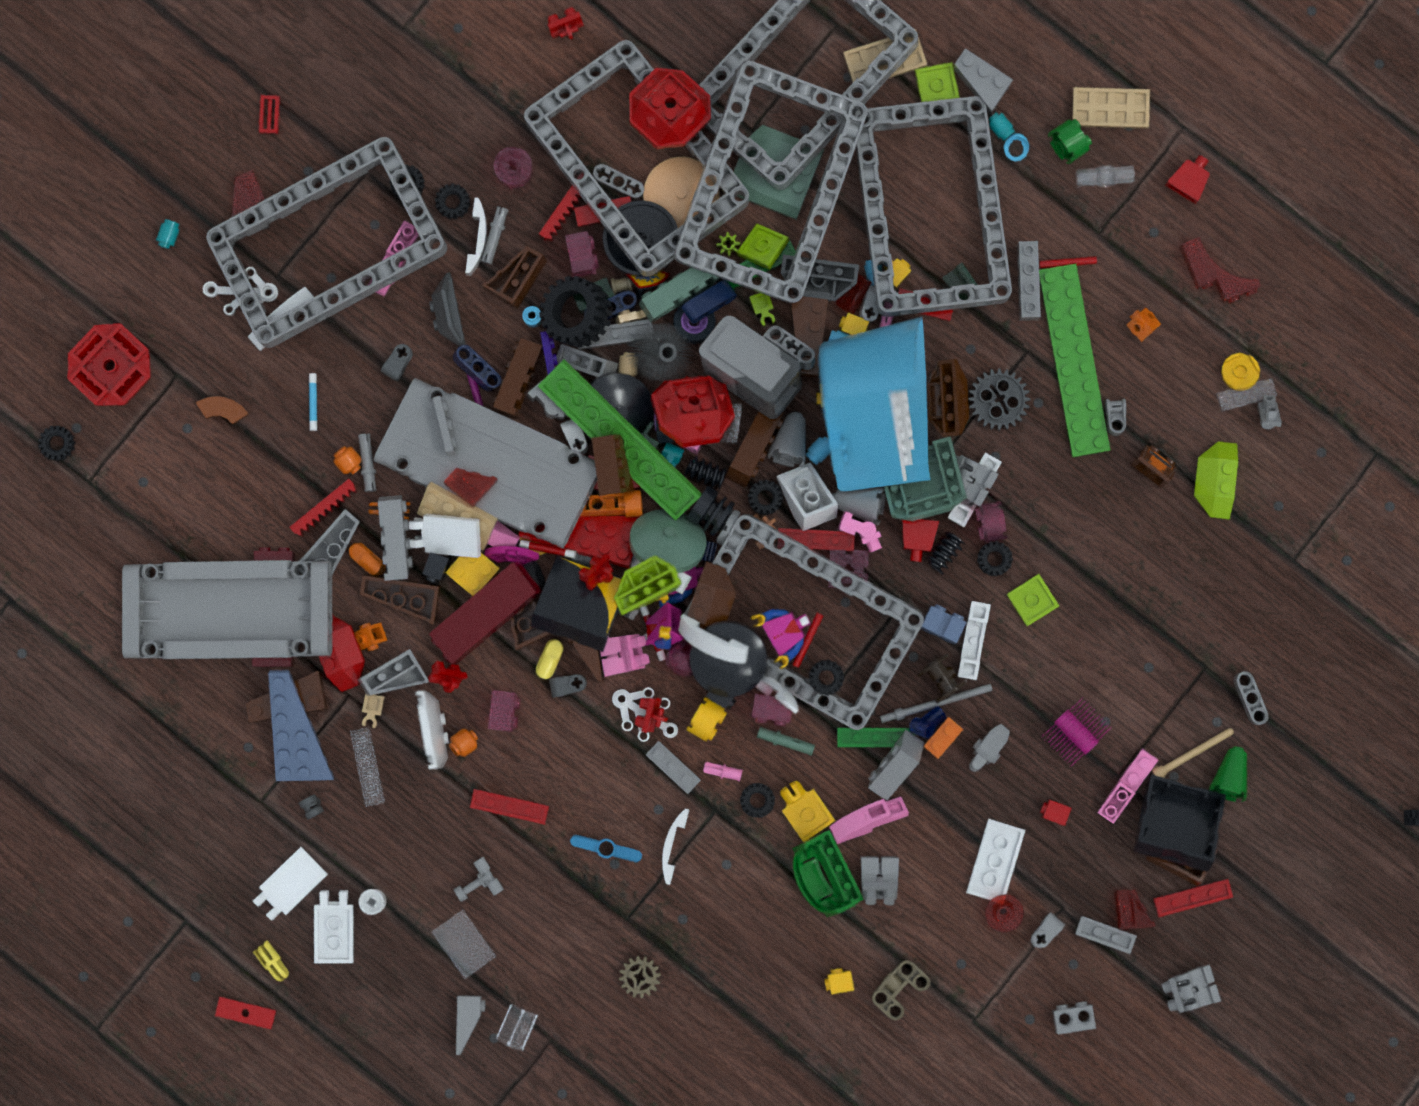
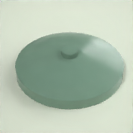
[629,509,707,573]

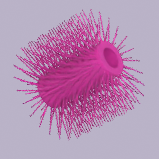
[1042,701,1111,767]

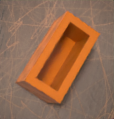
[923,717,963,759]

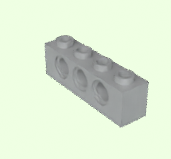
[1017,241,1041,321]

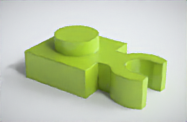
[749,293,775,327]

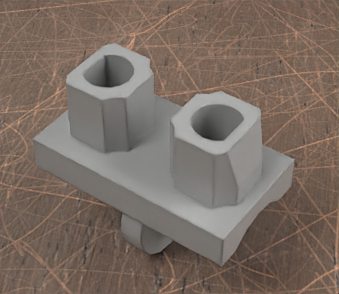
[1257,395,1282,429]

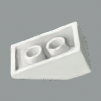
[777,463,838,531]

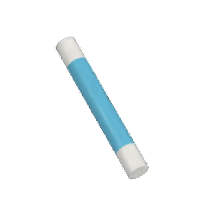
[309,373,317,431]

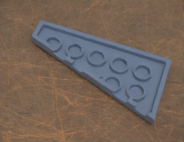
[269,670,334,781]

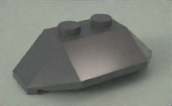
[781,255,859,302]
[429,272,466,347]

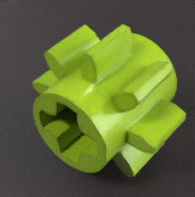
[717,232,740,257]

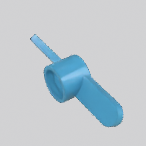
[570,835,642,862]

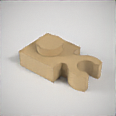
[615,310,647,325]
[362,693,385,728]

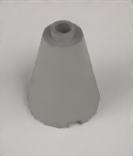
[768,412,806,467]
[832,487,886,525]

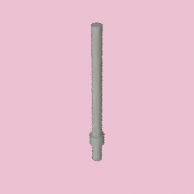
[880,684,992,723]

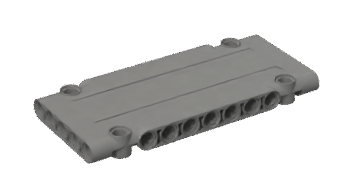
[374,378,597,548]
[122,560,332,659]

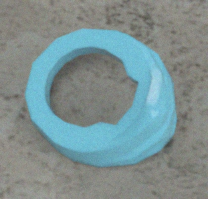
[1004,133,1029,161]

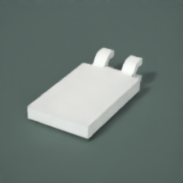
[409,514,481,558]
[253,847,328,921]
[314,890,354,963]

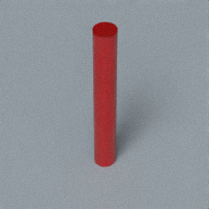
[1039,256,1097,268]
[792,612,824,668]

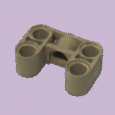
[872,960,930,1020]

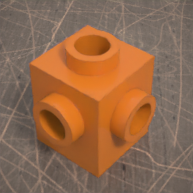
[1127,308,1161,342]
[354,623,387,652]

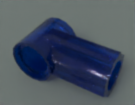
[909,706,946,739]

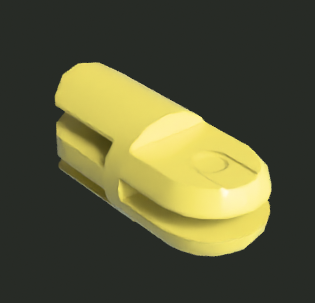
[535,639,564,679]
[252,940,289,981]

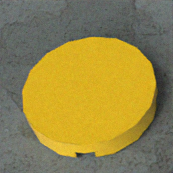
[1221,353,1260,391]

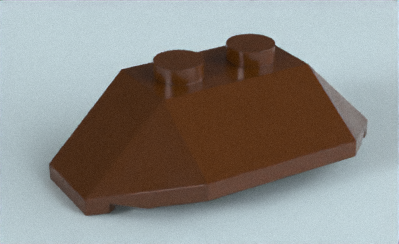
[926,359,969,437]
[687,562,736,630]

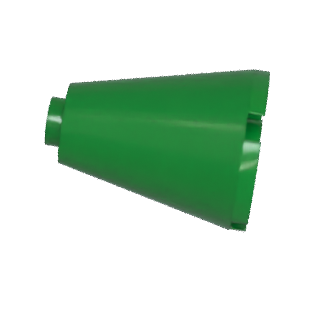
[1209,746,1247,802]

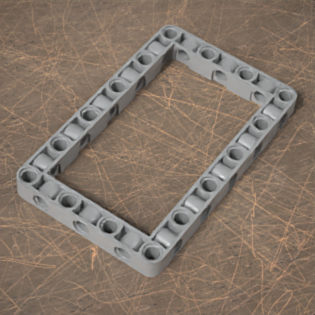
[699,0,919,190]
[524,40,749,277]
[674,61,867,303]
[854,96,1012,317]
[206,137,447,348]
[684,514,924,730]

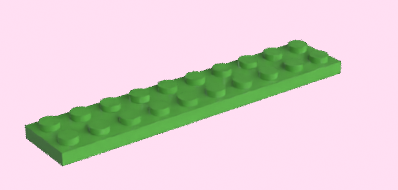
[1039,264,1110,458]
[538,359,702,521]

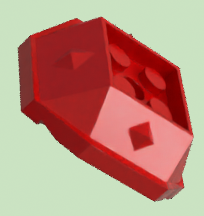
[629,68,711,149]
[67,323,151,406]
[651,376,735,448]

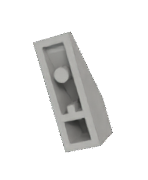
[557,344,618,377]
[456,995,485,1055]

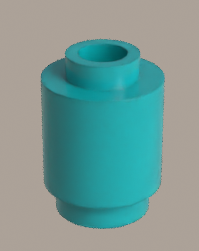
[988,112,1015,141]
[156,219,180,249]

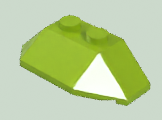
[1194,441,1238,520]
[614,555,682,615]

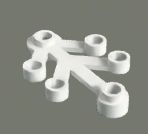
[203,267,278,316]
[612,687,678,742]

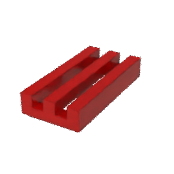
[259,95,280,135]

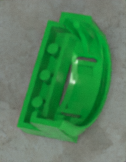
[792,830,864,918]

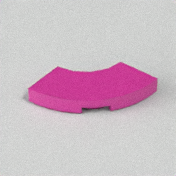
[484,546,539,565]

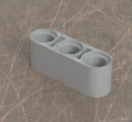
[1234,672,1268,725]

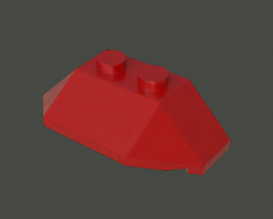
[319,614,365,692]

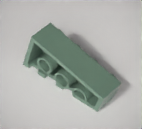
[639,267,719,323]

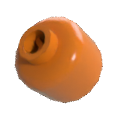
[333,446,362,475]
[449,729,478,757]

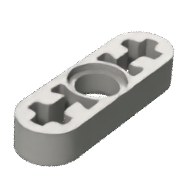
[593,164,644,199]

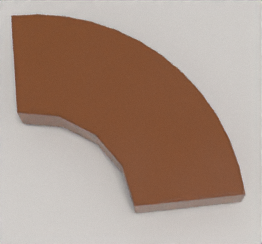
[196,396,249,424]

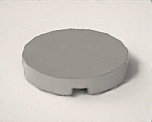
[716,509,741,545]

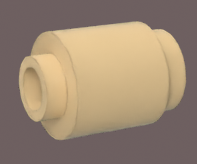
[618,352,638,377]

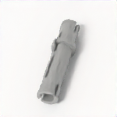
[480,206,509,265]
[358,434,377,492]

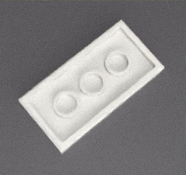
[966,819,1025,904]

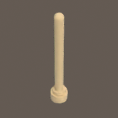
[1150,728,1234,778]

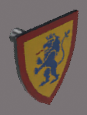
[624,271,670,299]

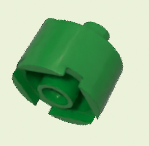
[1048,119,1092,164]

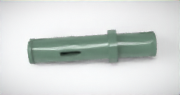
[757,726,815,756]

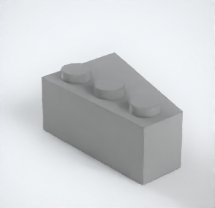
[954,49,1013,115]

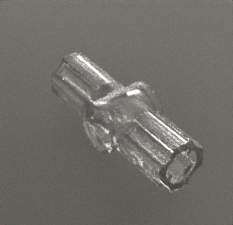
[1076,165,1135,187]

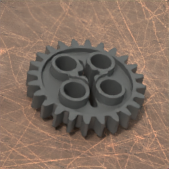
[968,368,1031,431]

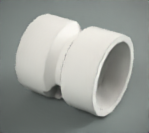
[359,889,386,915]

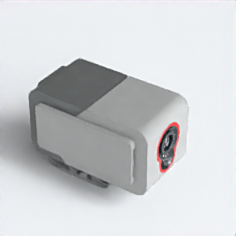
[699,316,816,419]

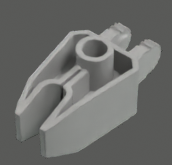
[969,724,1010,772]

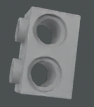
[1052,1001,1096,1034]

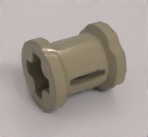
[611,277,633,295]

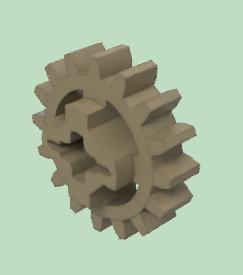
[619,956,661,998]

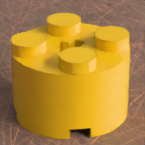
[686,697,727,742]

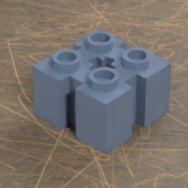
[920,604,966,645]

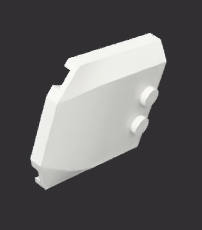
[416,690,449,770]

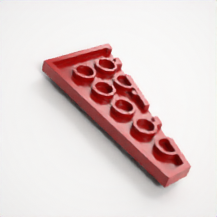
[519,516,640,569]

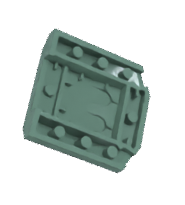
[734,125,824,220]
[884,436,967,521]

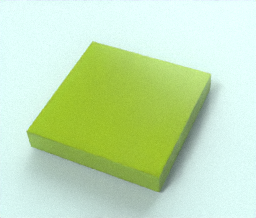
[915,62,959,102]
[737,224,790,270]
[1006,574,1059,627]

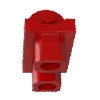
[547,7,584,40]
[579,554,613,591]
[428,661,468,693]
[634,697,668,733]

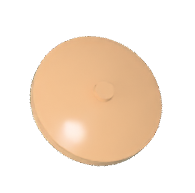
[643,157,719,228]

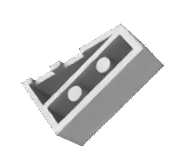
[358,649,429,696]
[868,730,924,800]

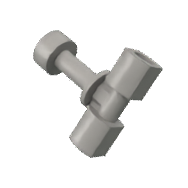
[453,856,504,902]

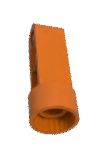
[580,489,643,517]

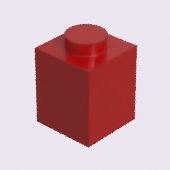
[1040,800,1072,826]

